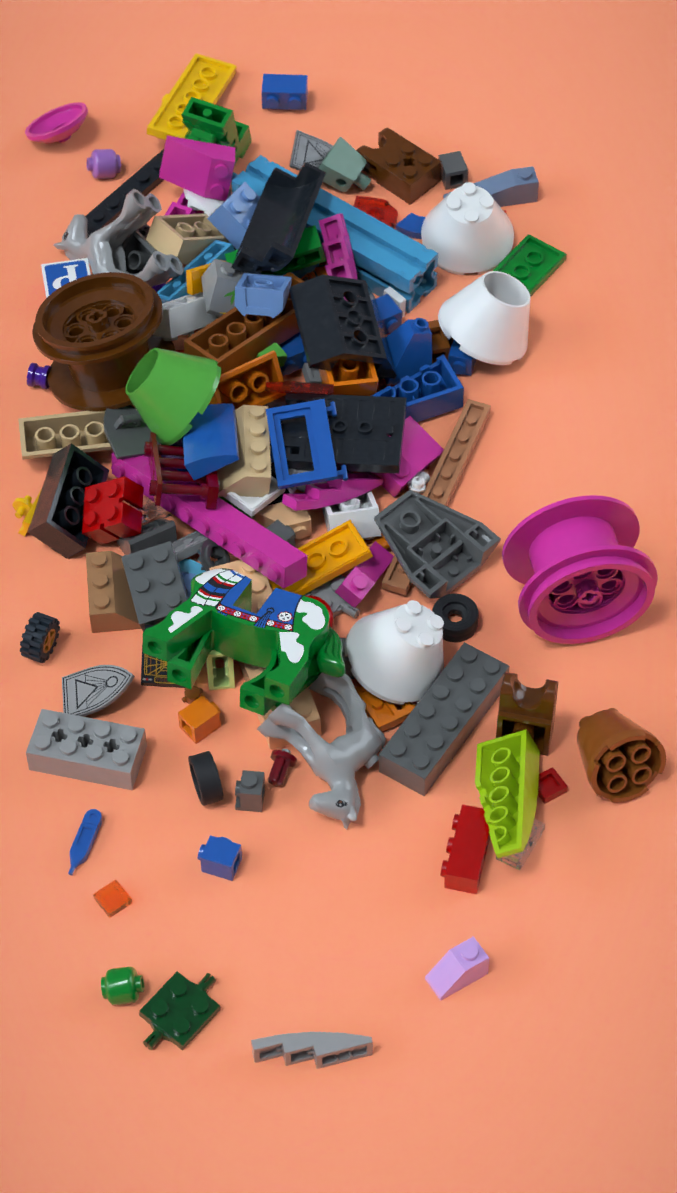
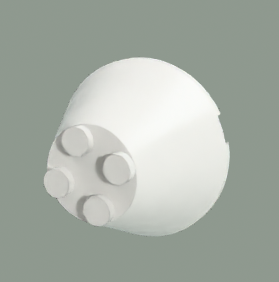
[421,182,514,275]
[345,600,444,705]

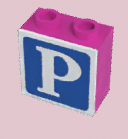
[41,258,91,298]

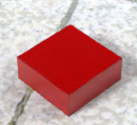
[538,767,568,804]

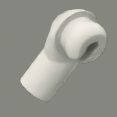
[408,471,430,494]

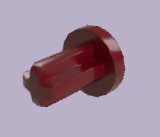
[268,748,297,786]

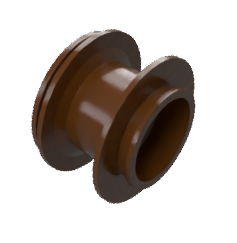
[32,272,176,411]

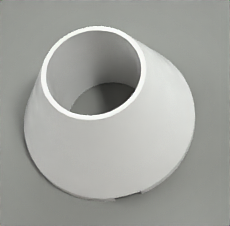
[438,271,531,365]

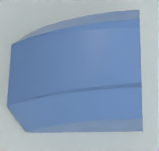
[235,273,292,319]

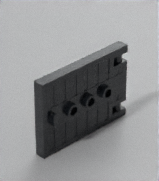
[281,393,407,474]

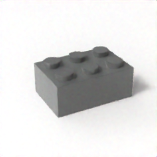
[121,541,189,632]

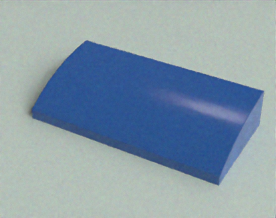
[183,403,239,480]

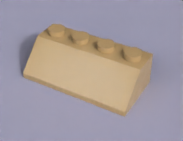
[217,405,271,497]
[18,411,112,460]

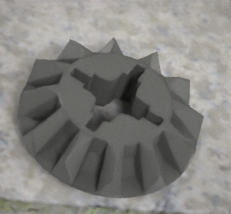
[197,539,230,572]

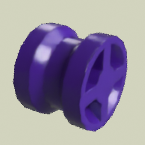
[27,363,52,389]

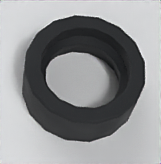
[188,751,224,806]

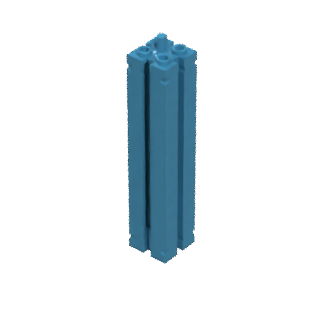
[231,155,438,313]

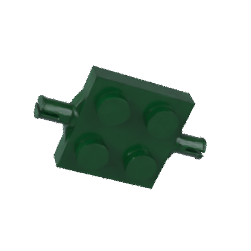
[139,971,220,1051]

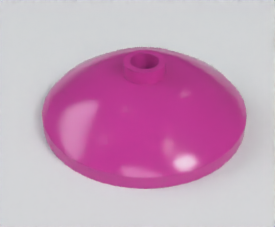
[25,102,88,143]

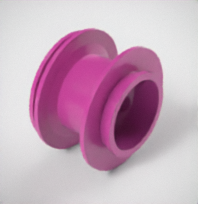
[502,495,658,644]

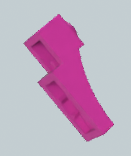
[335,541,394,608]

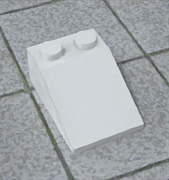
[322,491,381,540]

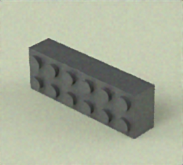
[379,642,510,796]

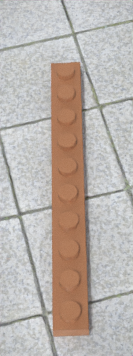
[382,399,491,596]

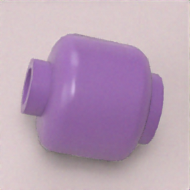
[86,149,121,179]

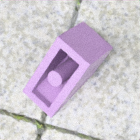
[425,936,489,1001]

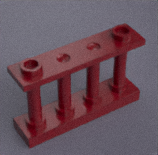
[144,432,219,509]

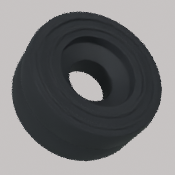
[432,594,479,642]

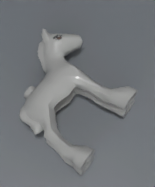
[53,189,184,287]
[257,673,386,829]

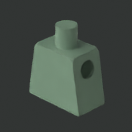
[319,136,372,192]

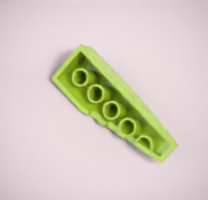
[475,729,540,858]

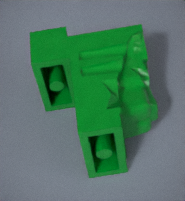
[182,97,252,166]

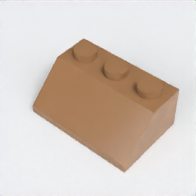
[86,551,141,633]

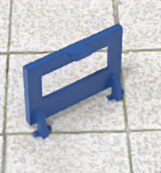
[266,399,348,490]

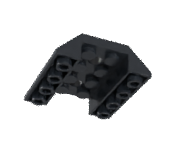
[289,274,397,379]

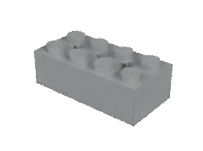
[26,709,147,791]

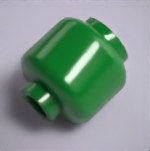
[101,966,145,1005]

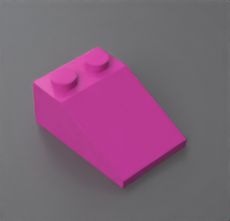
[159,136,235,201]
[370,416,444,498]

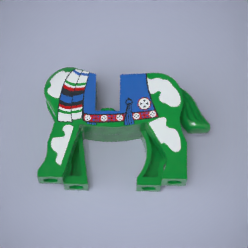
[142,568,345,716]

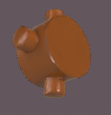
[182,686,203,704]

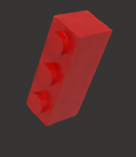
[440,804,490,895]

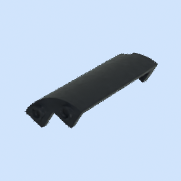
[231,162,326,274]

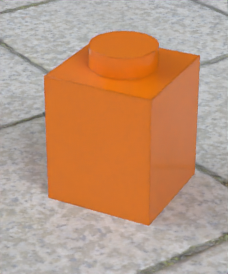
[178,695,221,744]

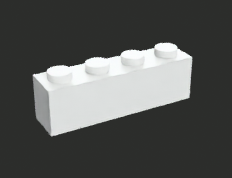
[153,292,220,341]

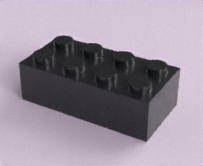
[28,443,109,559]

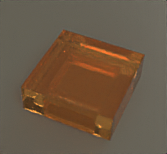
[93,880,132,918]

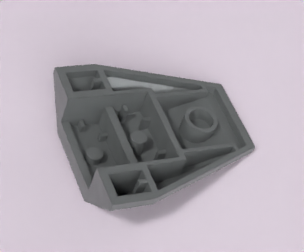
[374,490,501,598]

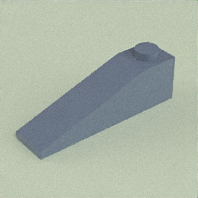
[443,166,539,207]

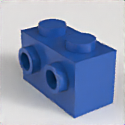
[261,74,308,110]

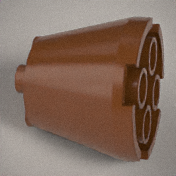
[577,708,666,803]

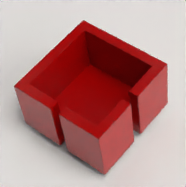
[82,476,144,544]

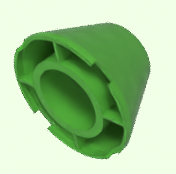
[125,348,221,445]

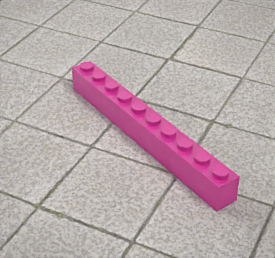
[111,452,308,588]

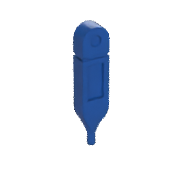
[68,809,102,876]

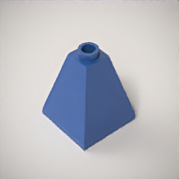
[384,318,432,385]

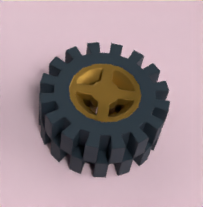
[20,612,60,663]

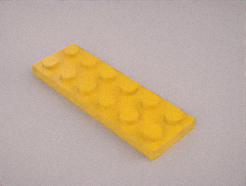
[147,53,237,140]

